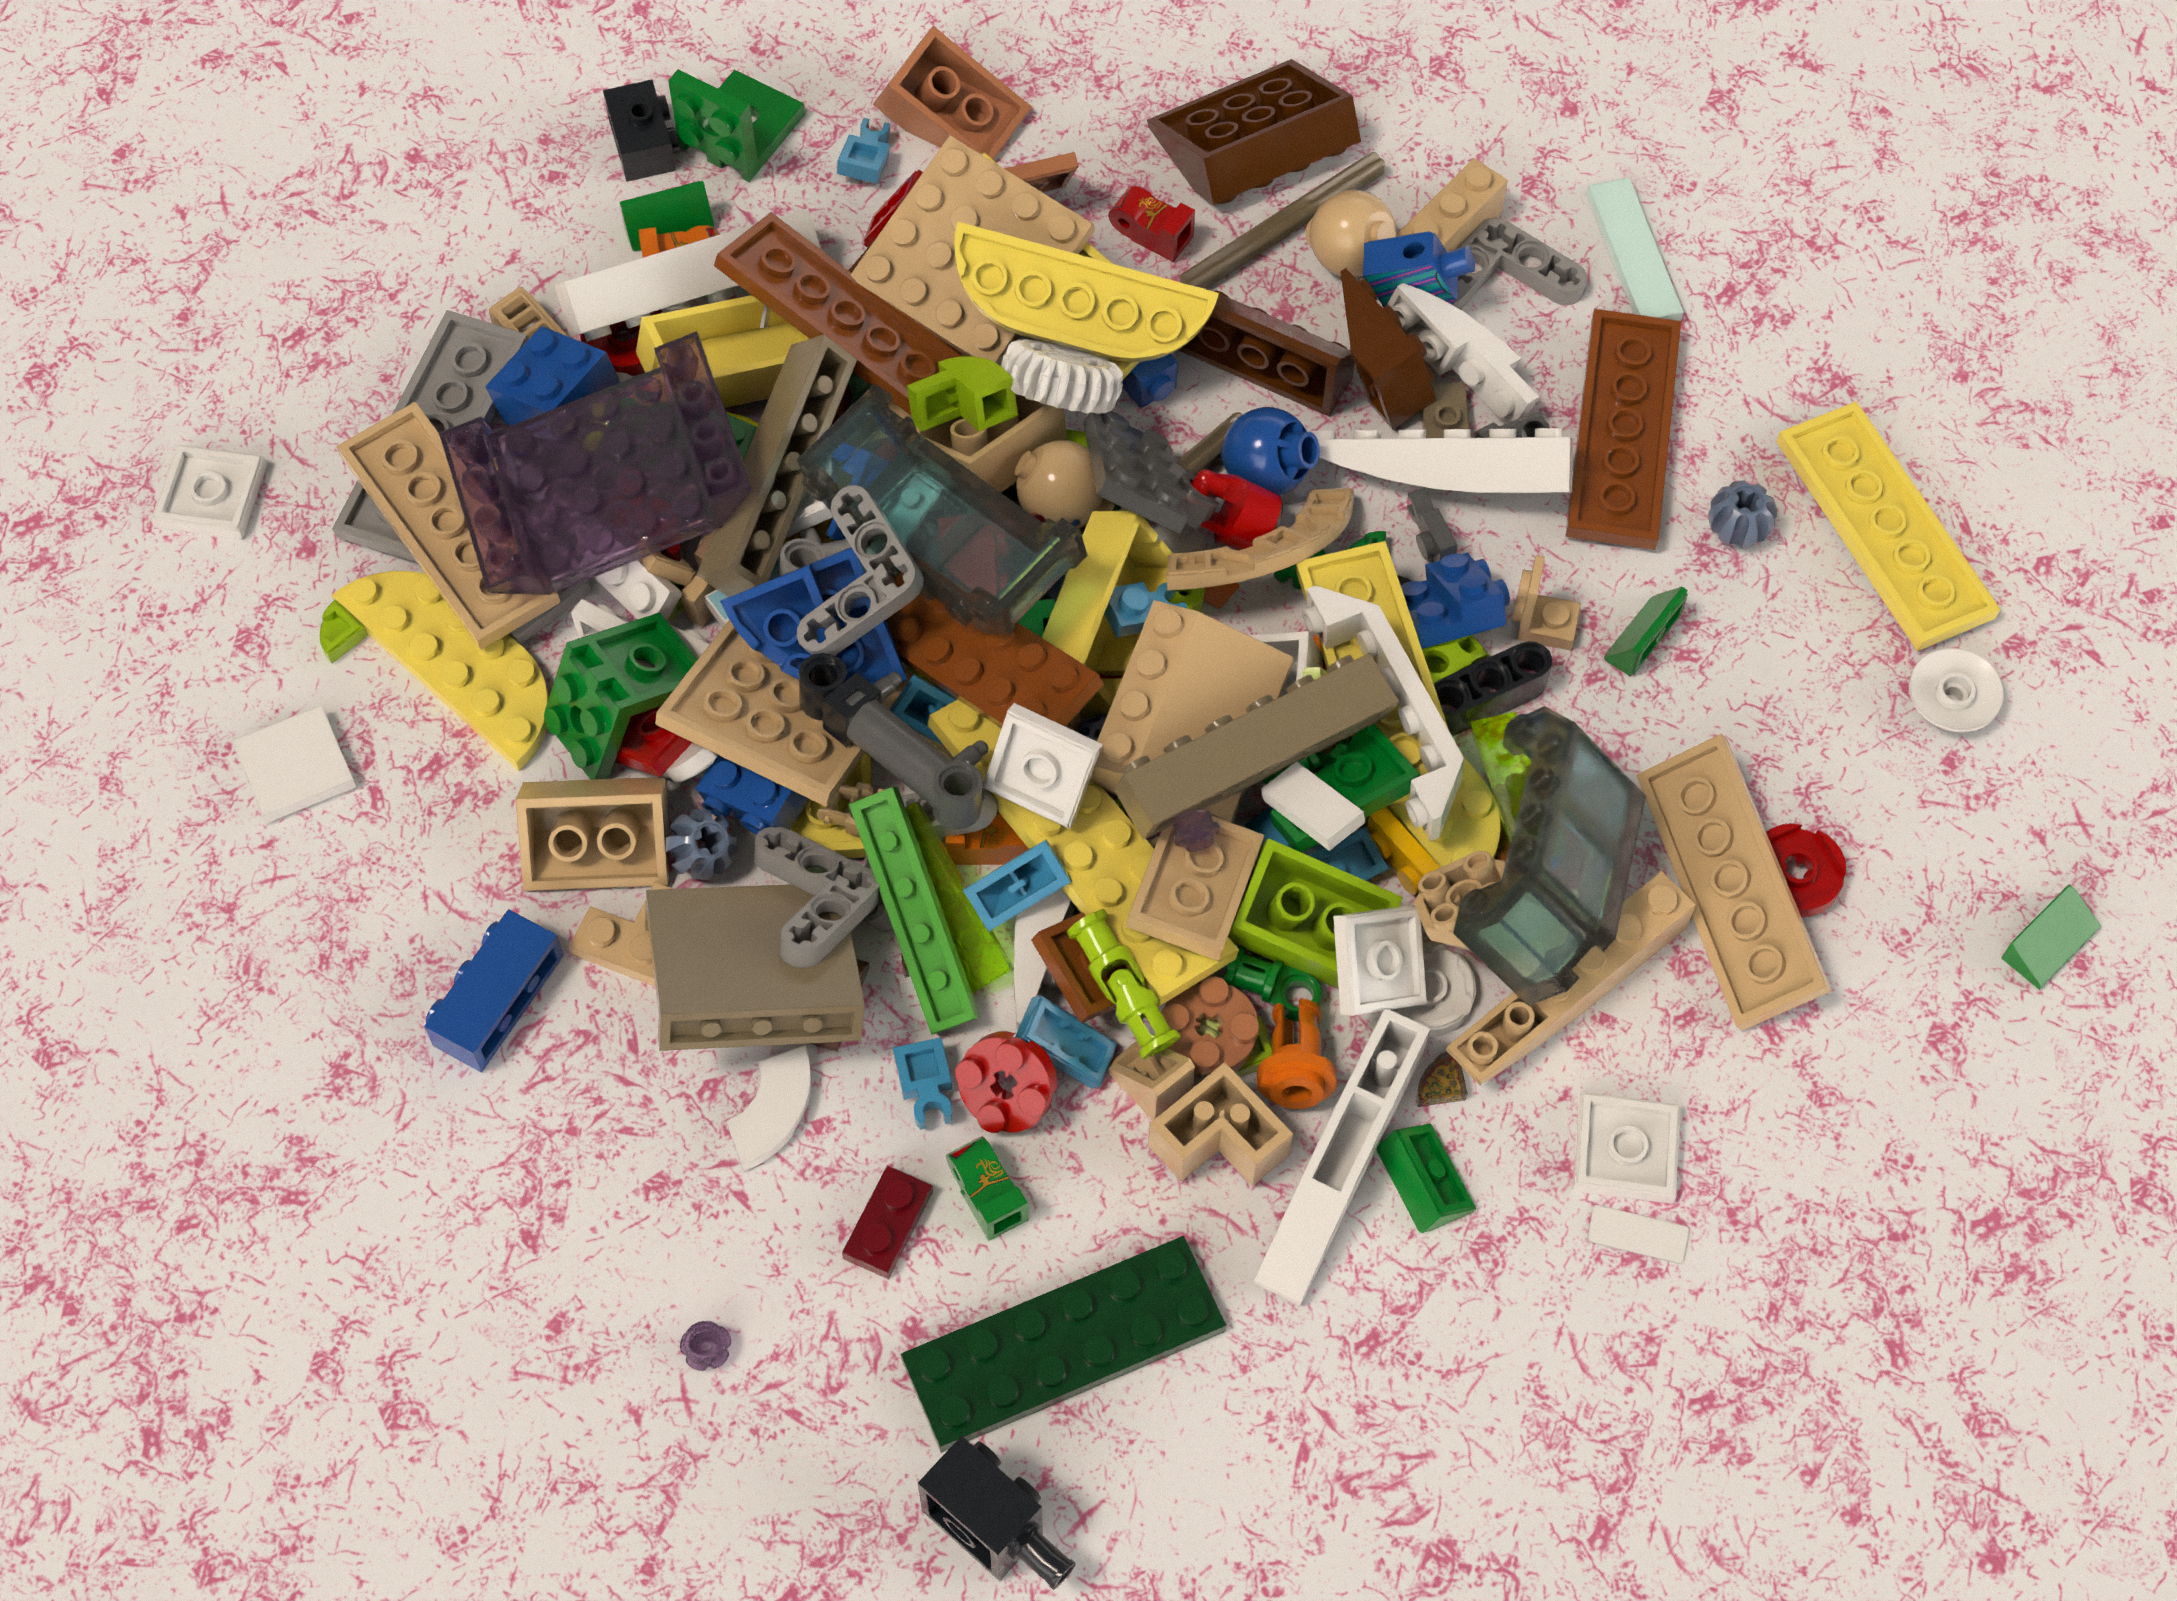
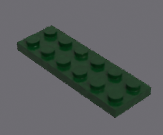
[901,1236,1226,1453]

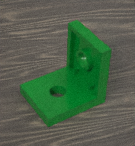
[668,69,805,183]
[544,612,698,780]

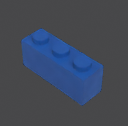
[424,909,564,1073]

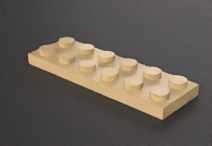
[337,402,560,650]
[1636,733,1832,1031]

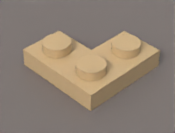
[569,882,673,986]

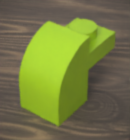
[907,356,1018,432]

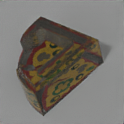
[1416,1051,1468,1107]

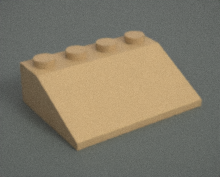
[1092,600,1294,823]

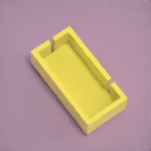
[636,295,809,409]
[1042,510,1172,719]

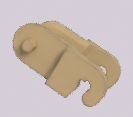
[817,782,884,836]

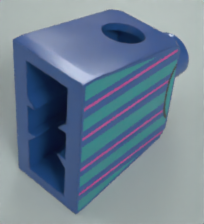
[1363,231,1475,307]

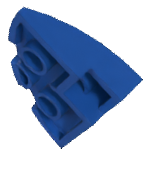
[720,547,908,684]

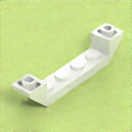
[1302,585,1464,842]

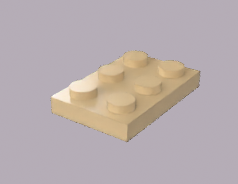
[1125,811,1265,961]

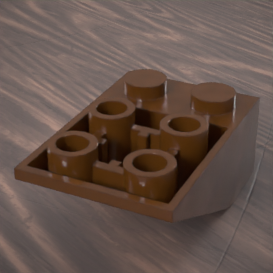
[1340,268,1436,430]

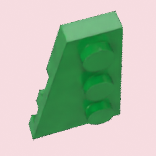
[1271,724,1420,853]

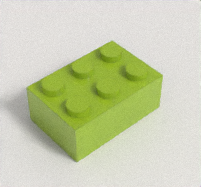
[1228,838,1403,989]

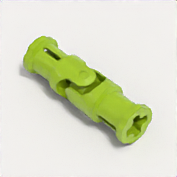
[1067,909,1181,1060]

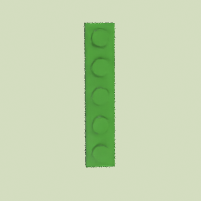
[849,787,981,1035]

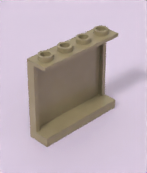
[645,884,865,1051]

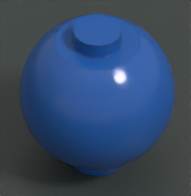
[1221,407,1320,495]

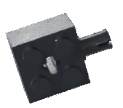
[918,1435,1076,1590]

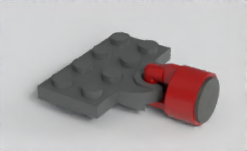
[1083,411,1283,551]

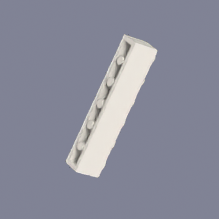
[554,208,821,341]

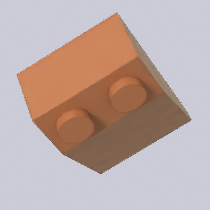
[873,26,1032,160]

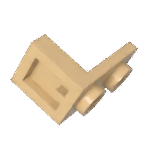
[1511,555,1581,651]

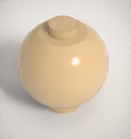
[1306,190,1397,278]
[1015,440,1115,530]

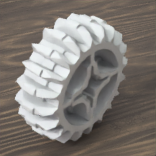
[1001,339,1123,414]

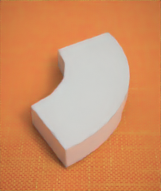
[726,1045,812,1171]

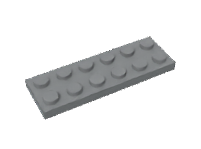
[332,310,529,563]

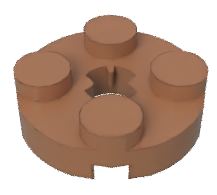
[1161,977,1259,1075]

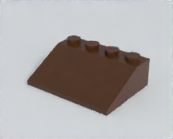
[1147,59,1361,205]

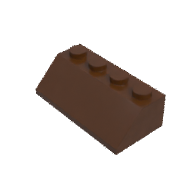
[1178,284,1355,417]

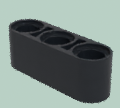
[1434,641,1552,736]

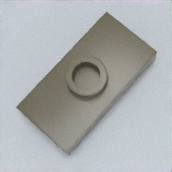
[1421,382,1470,438]

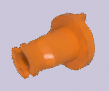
[1257,998,1337,1109]

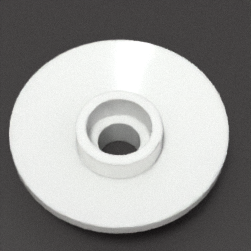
[1909,648,2004,732]

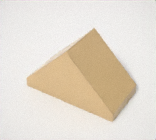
[1107,1041,1195,1121]

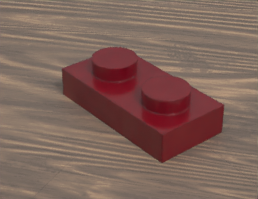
[842,1165,933,1280]

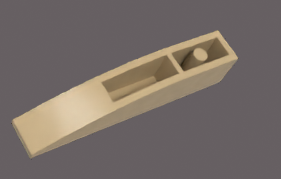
[1446,871,1696,1085]

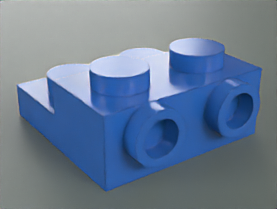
[1401,553,1510,649]
[695,754,809,835]

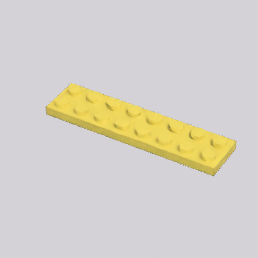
[928,700,1239,1006]

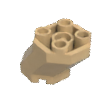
[1414,851,1592,978]

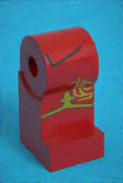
[1108,186,1195,262]

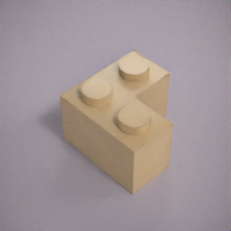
[1148,1062,1293,1186]

